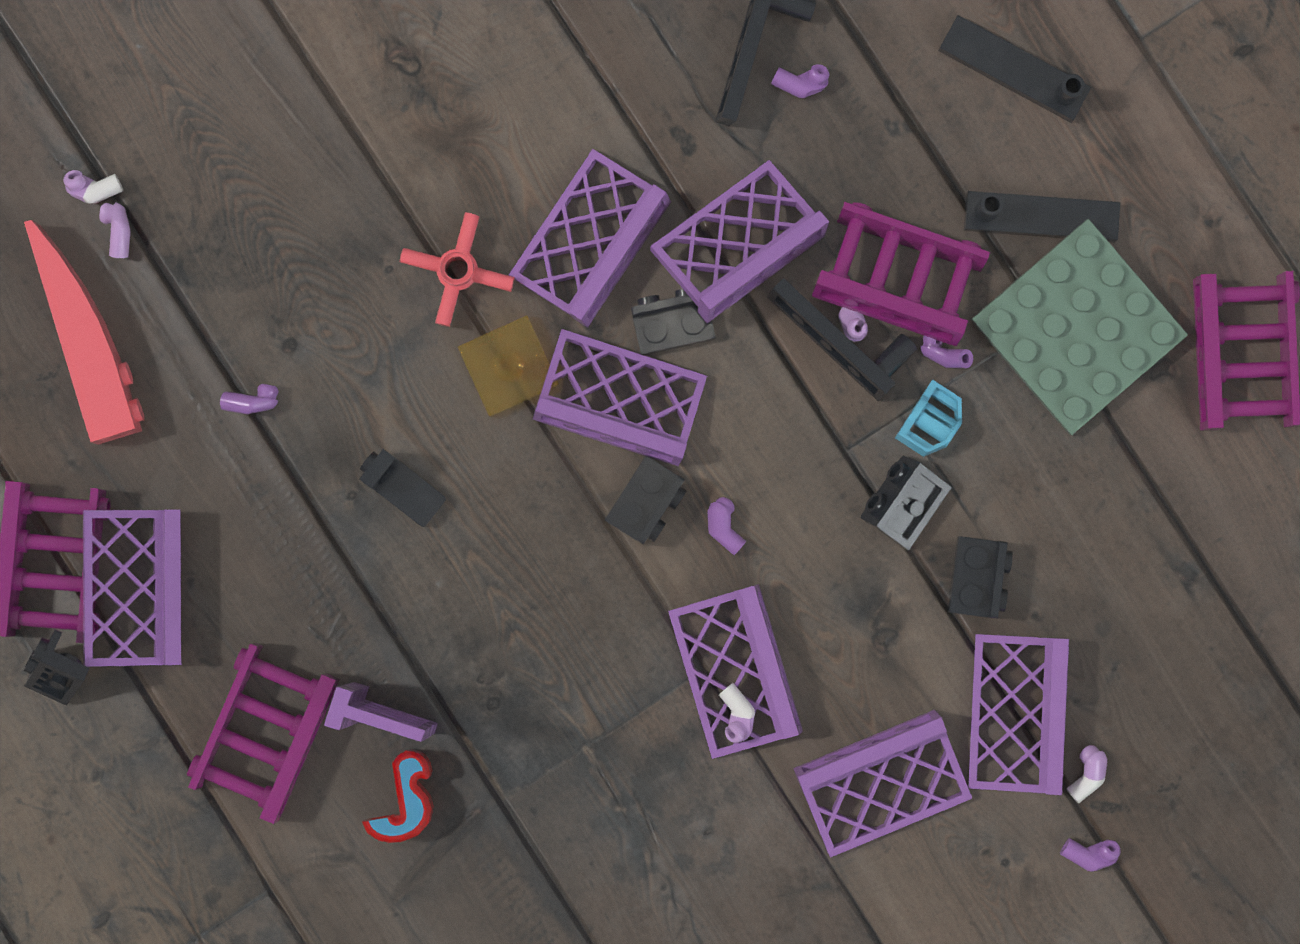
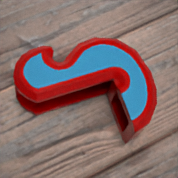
[362,749,434,843]

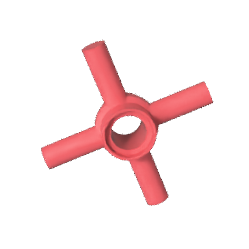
[400,212,515,327]

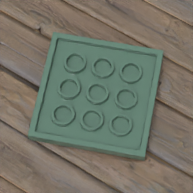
[970,219,1188,435]

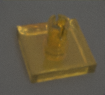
[458,315,559,417]

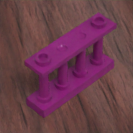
[812,202,990,346]
[1193,271,1300,431]
[0,481,111,643]
[187,643,340,824]

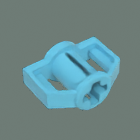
[895,380,962,457]

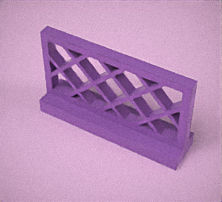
[509,149,671,328]
[650,160,829,323]
[532,329,707,466]
[83,510,181,667]
[668,584,803,759]
[968,634,1069,795]
[324,682,438,742]
[793,710,972,858]

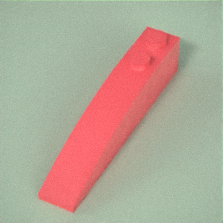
[24,220,145,445]

